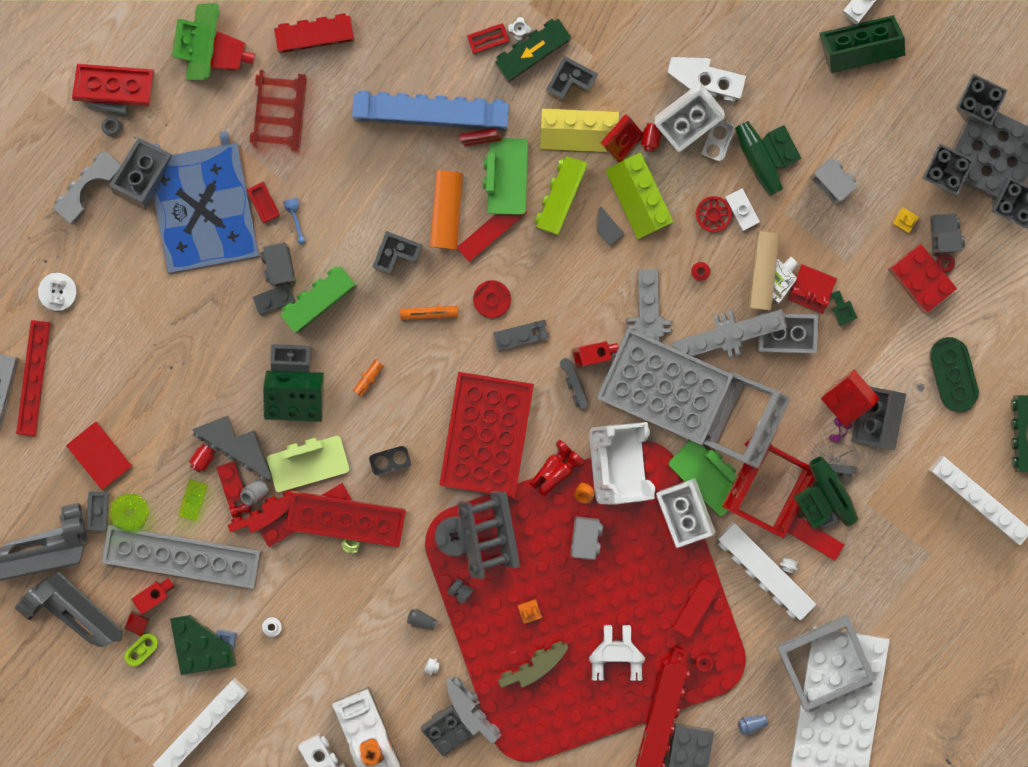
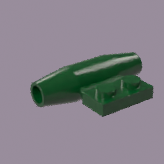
[735,121,802,196]
[793,456,858,529]

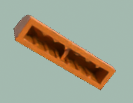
[430,170,464,250]

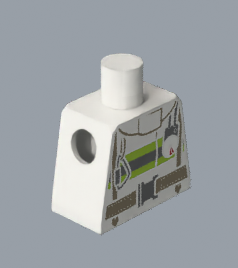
[751,257,799,304]

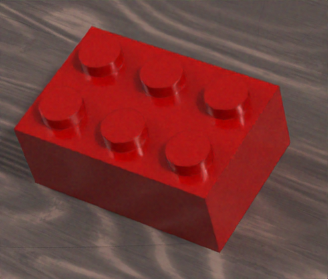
[888,244,957,314]

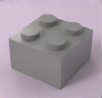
[809,158,857,205]
[571,516,603,559]

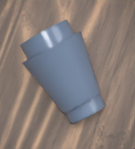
[738,715,768,736]

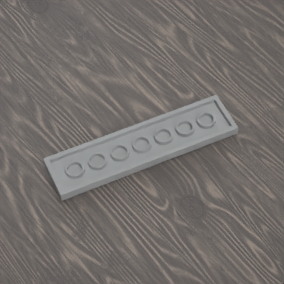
[102,525,261,589]

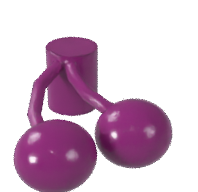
[829,417,852,443]

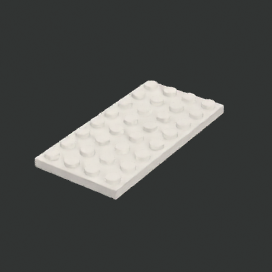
[790,626,890,767]

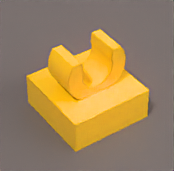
[892,207,919,234]

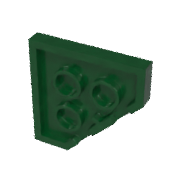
[170,615,237,675]

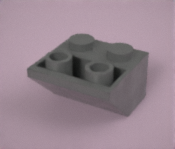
[271,344,312,372]

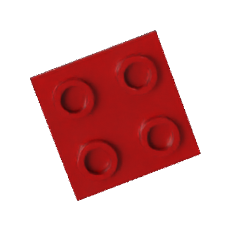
[788,264,837,314]

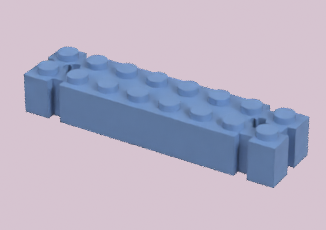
[352,91,509,131]

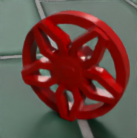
[696,196,732,232]

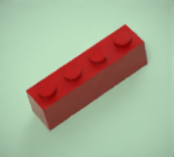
[274,13,355,54]

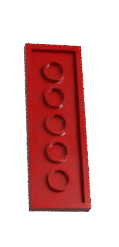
[285,491,406,547]

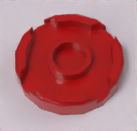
[473,280,511,318]

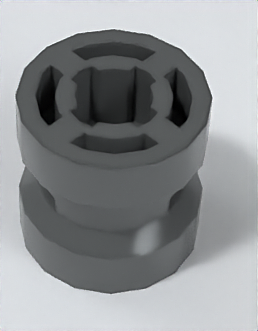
[447,577,474,604]

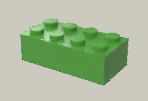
[280,266,357,334]

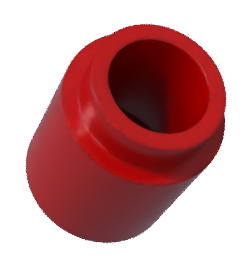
[641,123,662,152]
[188,443,215,473]

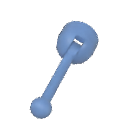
[283,198,305,244]

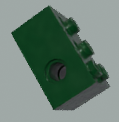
[263,371,324,422]

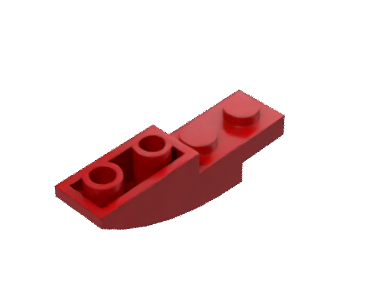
[228,489,299,533]

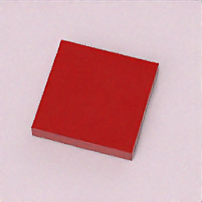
[601,114,643,163]

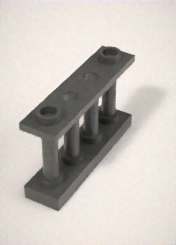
[458,491,520,579]

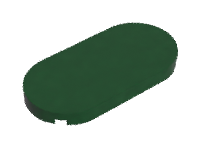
[930,337,979,412]

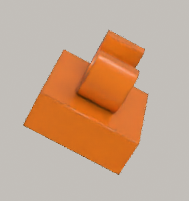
[518,599,542,624]

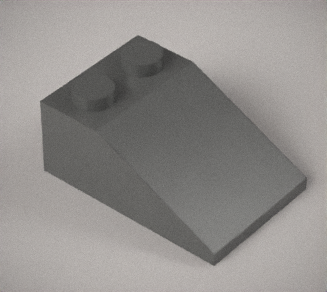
[109,138,172,210]

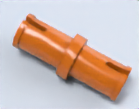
[352,359,384,397]

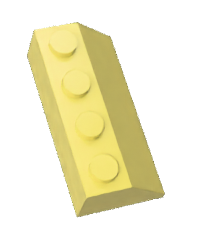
[540,109,619,152]

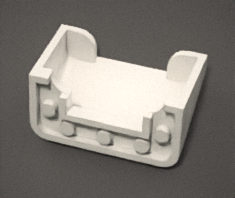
[589,422,655,504]

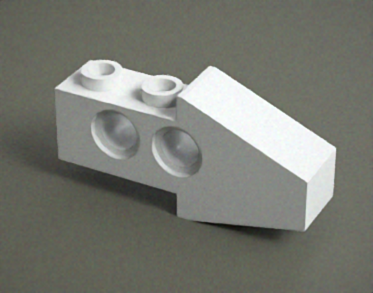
[666,57,746,102]
[298,733,346,767]

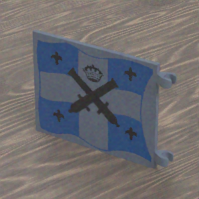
[154,131,259,273]

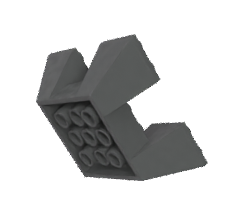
[922,73,1028,229]

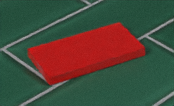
[72,64,154,107]

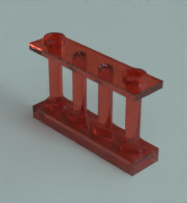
[250,70,307,153]

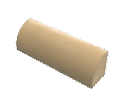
[748,231,780,311]

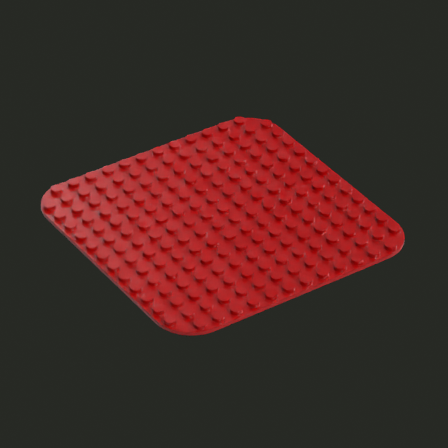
[425,441,746,762]

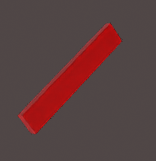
[16,320,51,436]

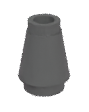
[407,609,437,630]

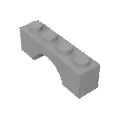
[53,151,121,225]

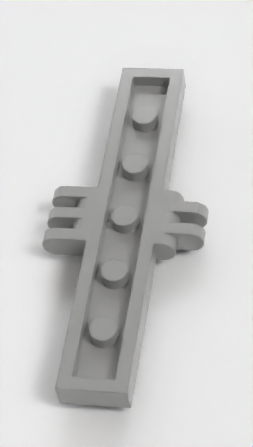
[626,269,672,341]
[672,309,787,359]

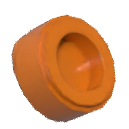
[574,483,595,504]

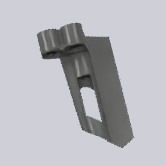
[0,503,87,581]
[15,572,122,647]

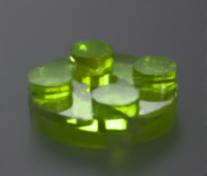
[110,494,149,533]

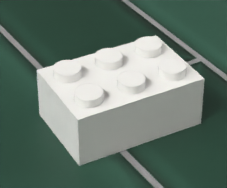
[655,82,724,152]
[656,478,715,548]

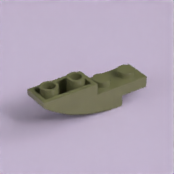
[498,641,568,688]

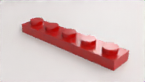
[259,482,352,547]

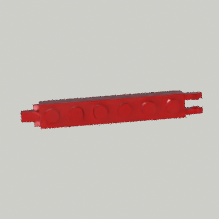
[635,648,689,767]

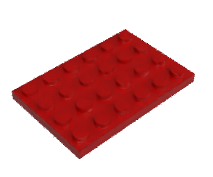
[439,372,534,498]

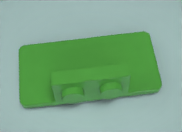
[172,3,219,81]
[483,138,528,215]
[668,440,737,516]

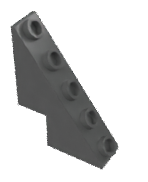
[192,416,272,482]

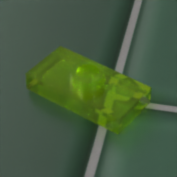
[178,479,208,521]

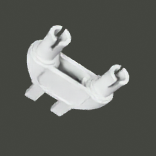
[589,625,645,681]

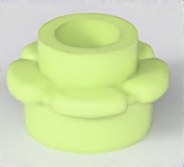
[341,539,360,554]

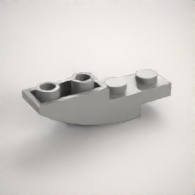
[446,675,502,744]

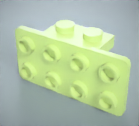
[267,436,350,492]

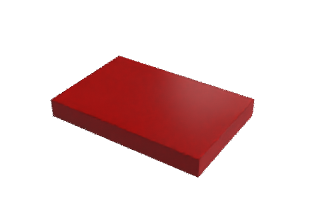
[66,421,132,490]

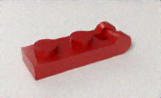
[216,461,251,518]

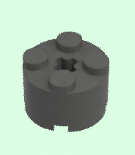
[435,516,467,556]

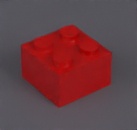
[820,369,879,427]

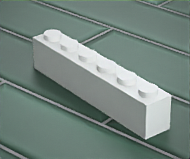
[928,456,1028,545]
[717,522,816,621]
[153,678,248,767]

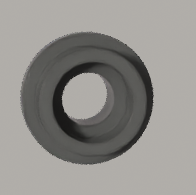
[102,117,121,136]

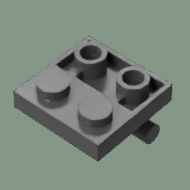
[420,704,473,756]

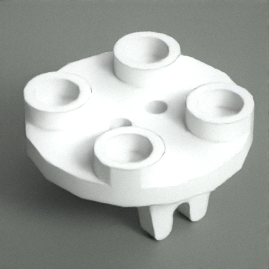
[38,273,77,311]

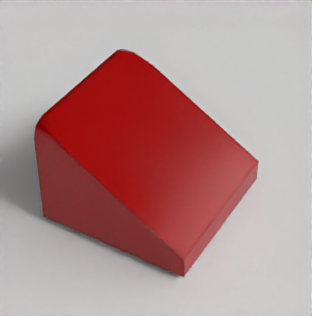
[124,611,150,636]

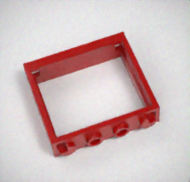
[722,445,815,539]

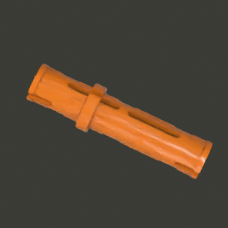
[400,305,459,321]

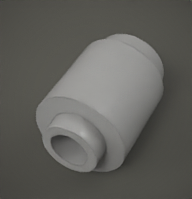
[240,480,269,505]

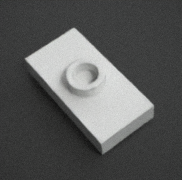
[725,188,760,231]

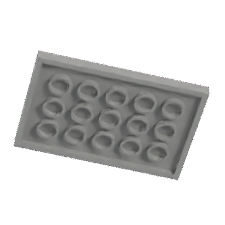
[597,328,733,445]

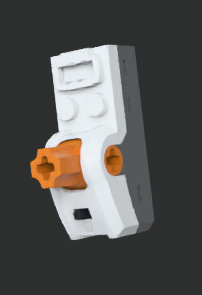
[332,687,402,767]

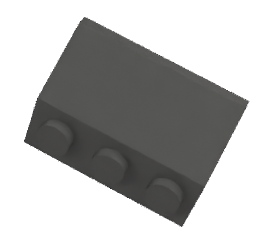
[851,387,906,450]

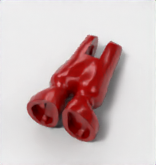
[530,439,585,497]

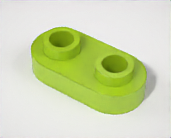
[124,633,159,666]

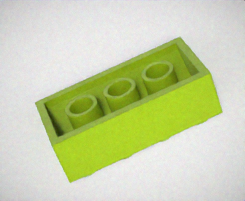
[605,152,673,240]
[534,156,588,237]

